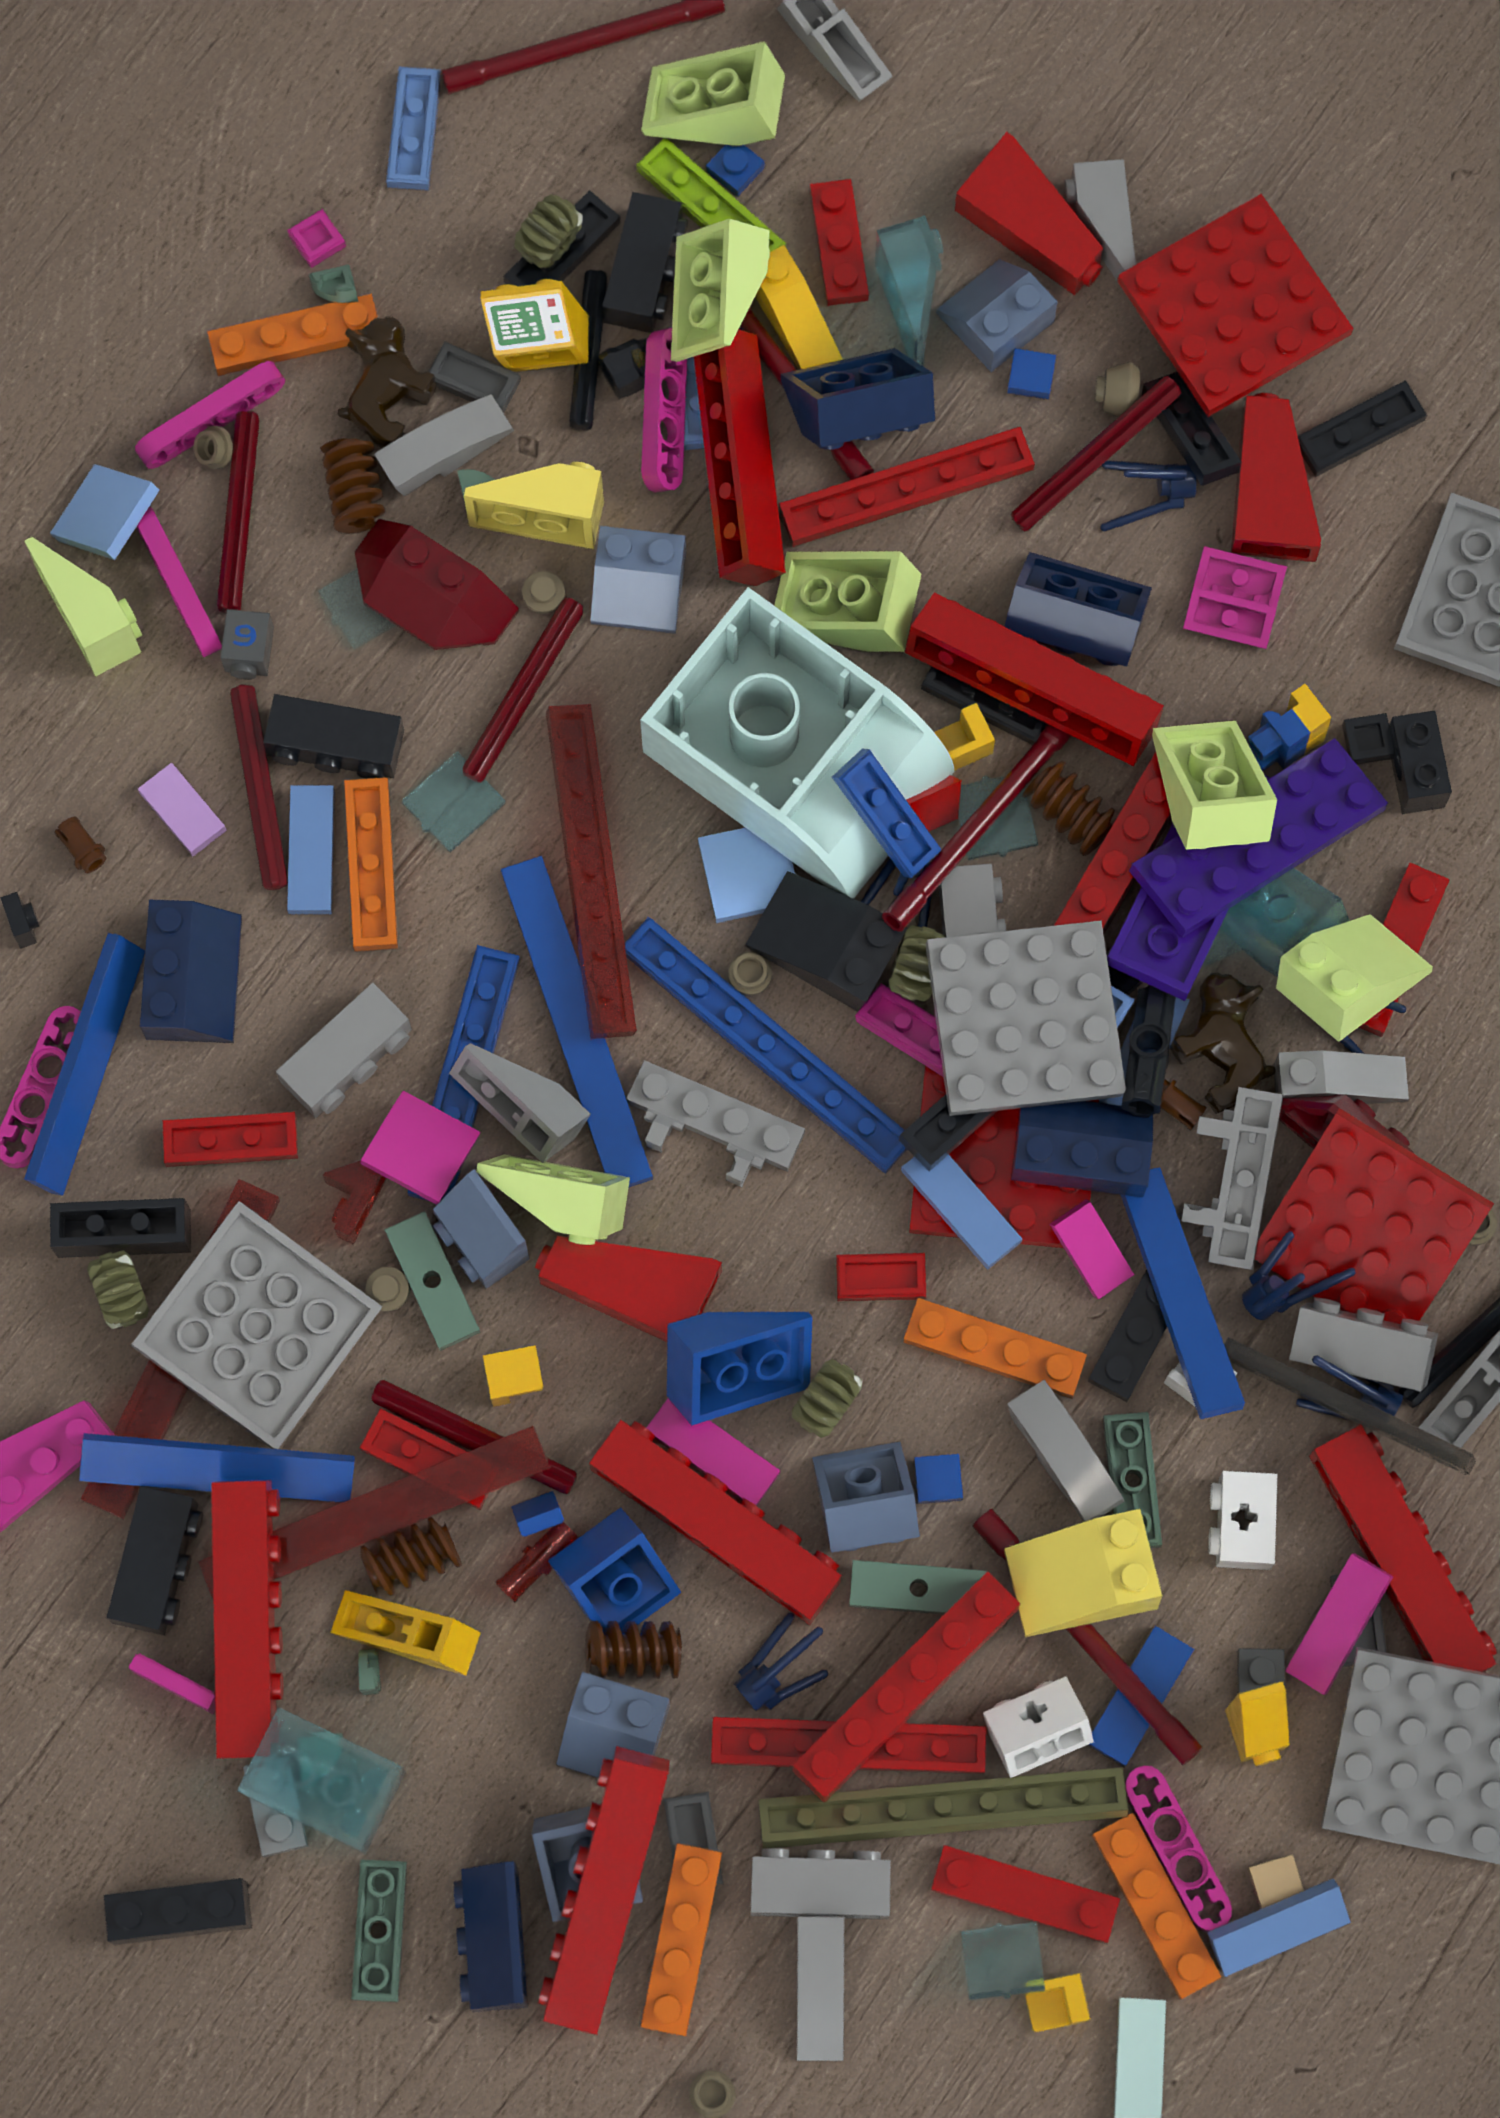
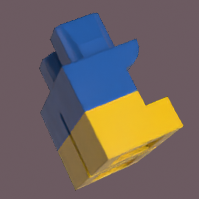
[1247,684,1331,771]

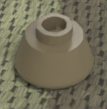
[1095,362,1140,417]

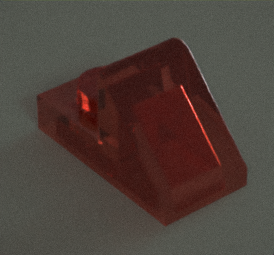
[323,1160,387,1245]

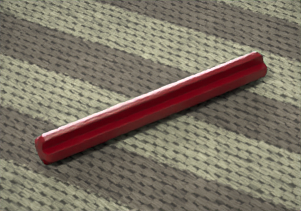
[1011,376,1181,531]
[217,411,260,613]
[463,597,583,783]
[230,684,288,890]
[371,1380,577,1494]

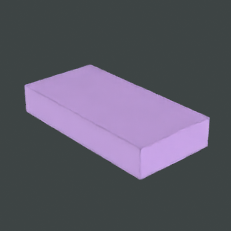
[138,762,227,857]

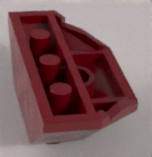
[354,519,519,650]
[1279,1095,1414,1154]

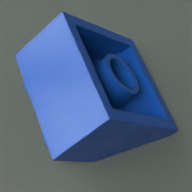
[548,1507,682,1633]

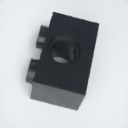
[1389,710,1452,814]

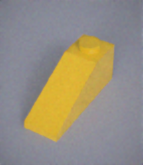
[755,245,843,370]
[330,1590,481,1676]
[1225,1681,1290,1767]

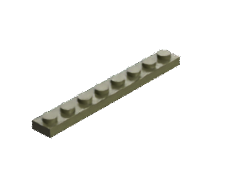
[758,1767,1128,1849]

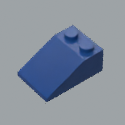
[667,1312,813,1425]

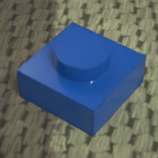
[706,145,765,197]

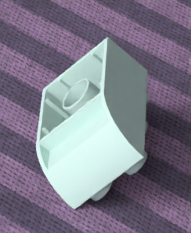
[640,587,954,899]

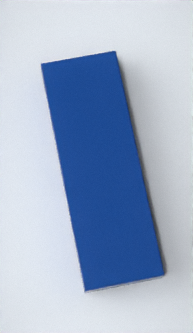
[832,748,942,878]
[1088,1626,1194,1767]

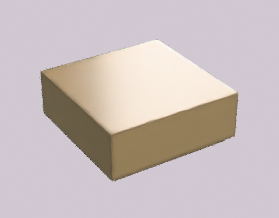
[1248,1855,1304,1909]

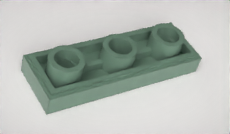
[384,1211,481,1351]
[1103,1412,1162,1548]
[849,1560,988,1615]
[351,1860,407,2002]

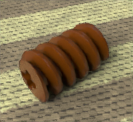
[320,438,386,534]
[1021,760,1115,856]
[360,1517,462,1599]
[585,1621,682,1679]

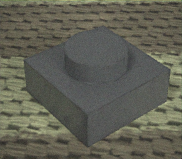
[1237,1648,1285,1694]

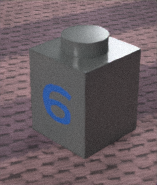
[220,609,274,680]

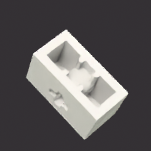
[1208,1471,1277,1570]
[983,1676,1094,1778]

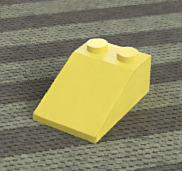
[464,462,604,549]
[1004,1509,1162,1637]

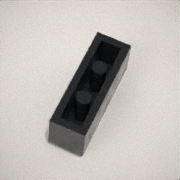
[603,192,688,333]
[263,694,404,779]
[50,1198,191,1258]
[106,1486,203,1636]
[104,1878,252,1945]

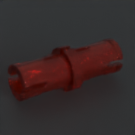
[495,1522,579,1603]

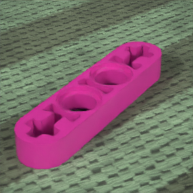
[641,328,687,493]
[135,361,285,469]
[136,506,222,658]
[0,1006,81,1169]
[1125,1766,1232,1932]

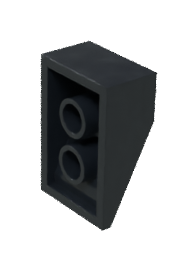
[745,871,907,1012]

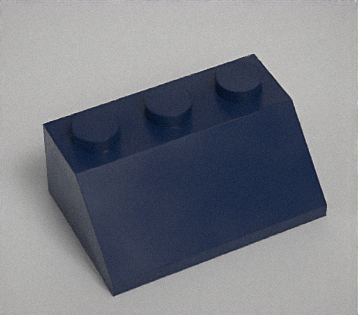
[781,348,935,449]
[1004,552,1152,667]
[140,899,242,1043]
[1011,1101,1153,1197]
[454,1861,528,2012]

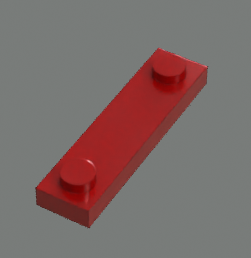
[1359,863,1450,1037]
[931,1845,1121,1944]

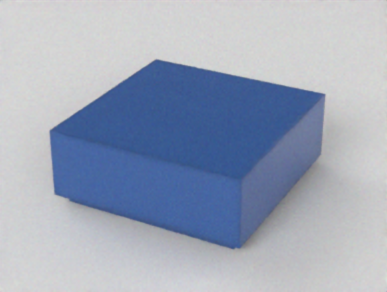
[1007,348,1056,399]
[914,1454,963,1504]
[511,1491,564,1537]

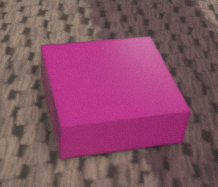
[287,209,346,268]

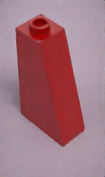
[954,132,1103,295]
[1231,393,1321,562]
[535,1236,722,1342]

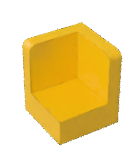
[934,703,995,771]
[483,1345,544,1407]
[1023,1973,1090,2032]

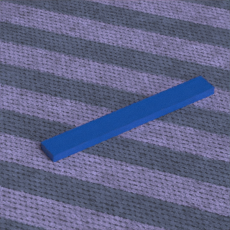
[501,856,653,1188]
[620,917,907,1174]

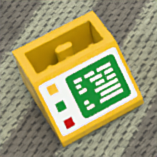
[481,279,589,372]

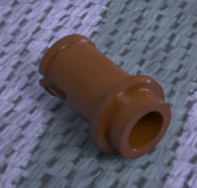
[55,816,107,873]
[1161,1079,1207,1131]

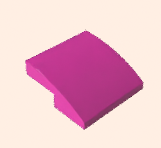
[1183,546,1287,649]
[361,1091,481,1205]

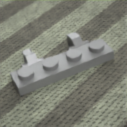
[626,1060,805,1187]
[1181,1087,1283,1270]

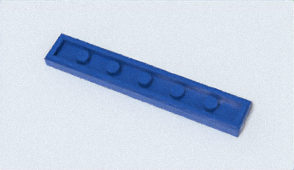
[24,933,145,1196]
[407,945,520,1201]
[1121,1167,1245,1420]
[79,1433,355,1503]

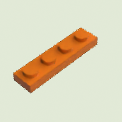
[207,294,378,376]
[344,777,398,952]
[903,1298,1087,1399]
[1092,1813,1222,2000]
[641,1843,723,2037]

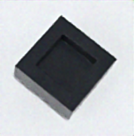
[1342,713,1395,764]
[0,892,40,948]

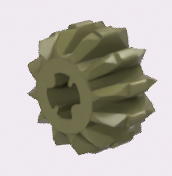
[514,194,583,268]
[889,925,945,1002]
[87,1250,149,1329]
[792,1359,862,1438]

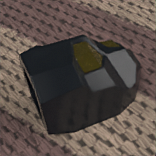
[598,338,666,399]

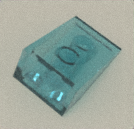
[875,216,943,367]
[1220,868,1350,978]
[237,1707,406,1855]

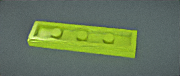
[636,138,786,252]

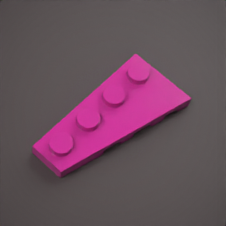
[0,1400,115,1533]

